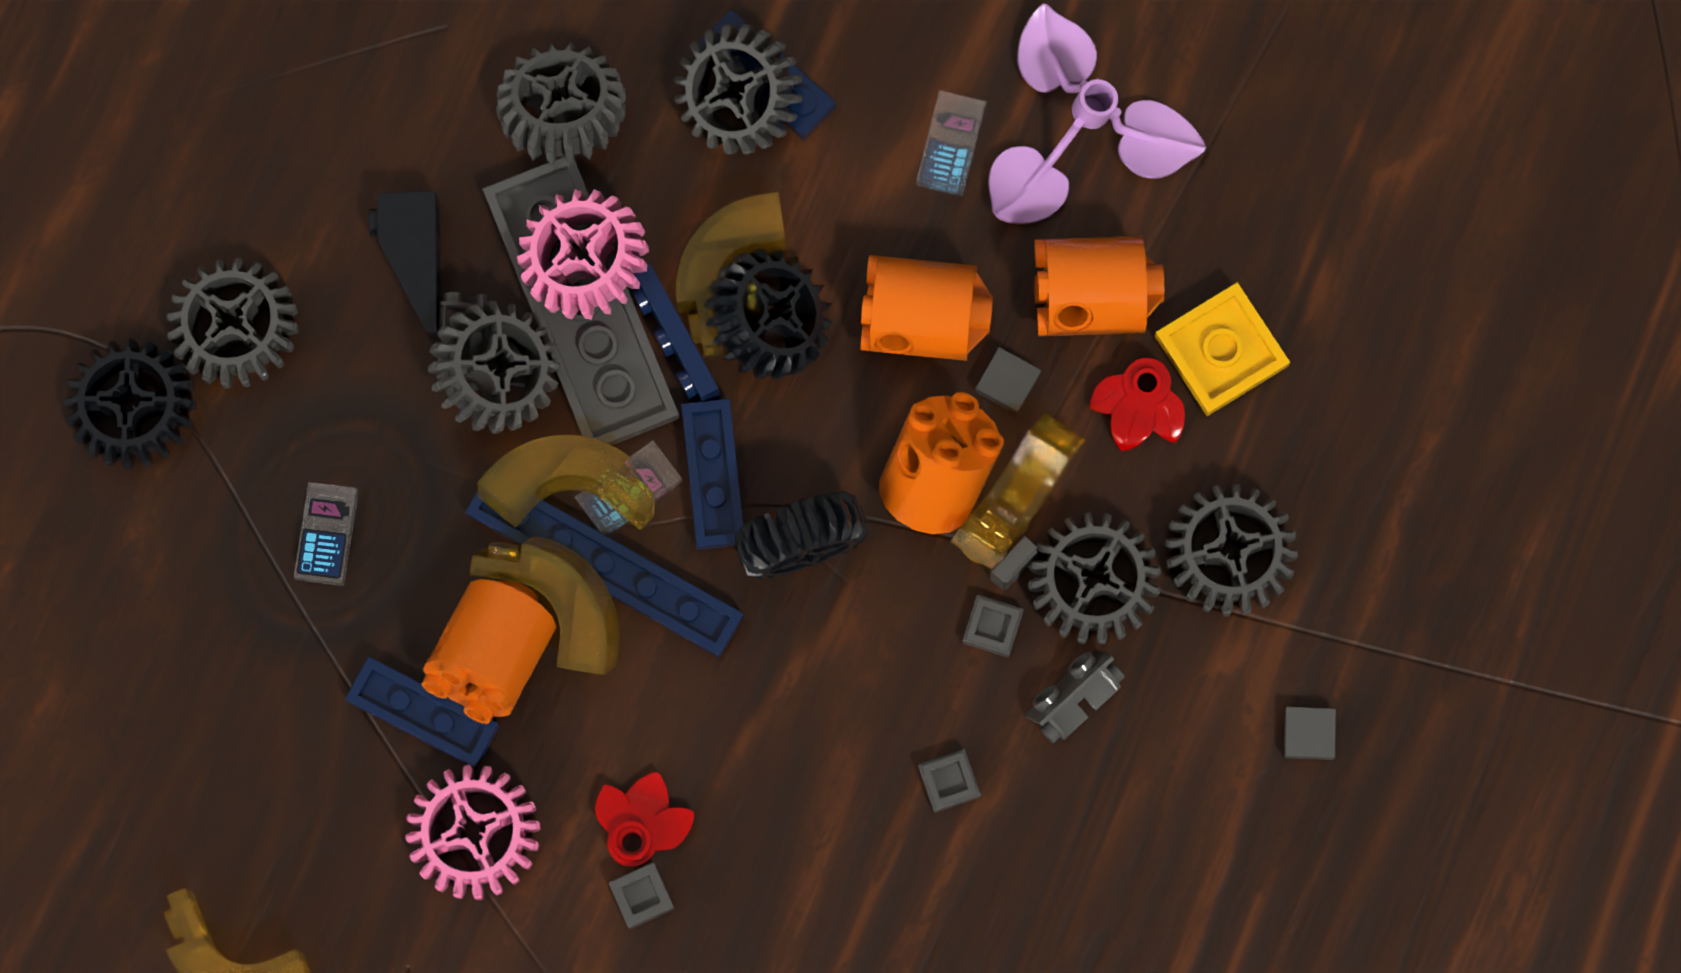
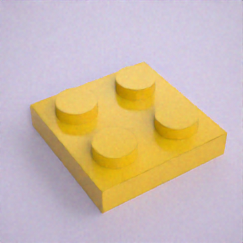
[1154,282,1290,416]

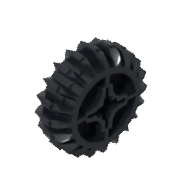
[704,249,833,380]
[63,338,197,470]
[735,491,868,579]

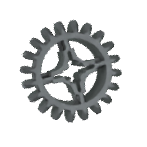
[674,24,803,154]
[496,42,626,166]
[167,258,299,388]
[427,301,560,434]
[1164,484,1298,616]
[1028,512,1161,645]

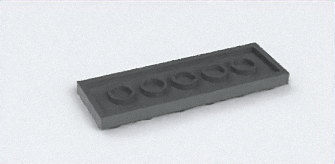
[483,157,680,454]

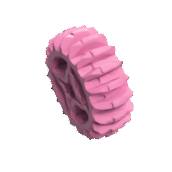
[517,189,649,320]
[405,765,541,900]

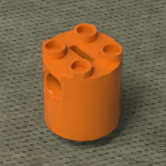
[1034,236,1164,337]
[861,255,993,361]
[879,392,1004,534]
[422,579,556,724]

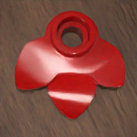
[1090,357,1185,451]
[595,772,694,867]

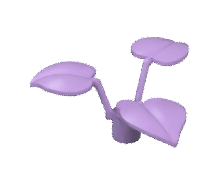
[988,4,1206,224]

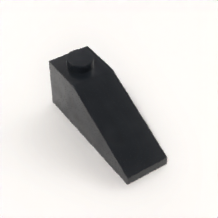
[369,191,442,344]

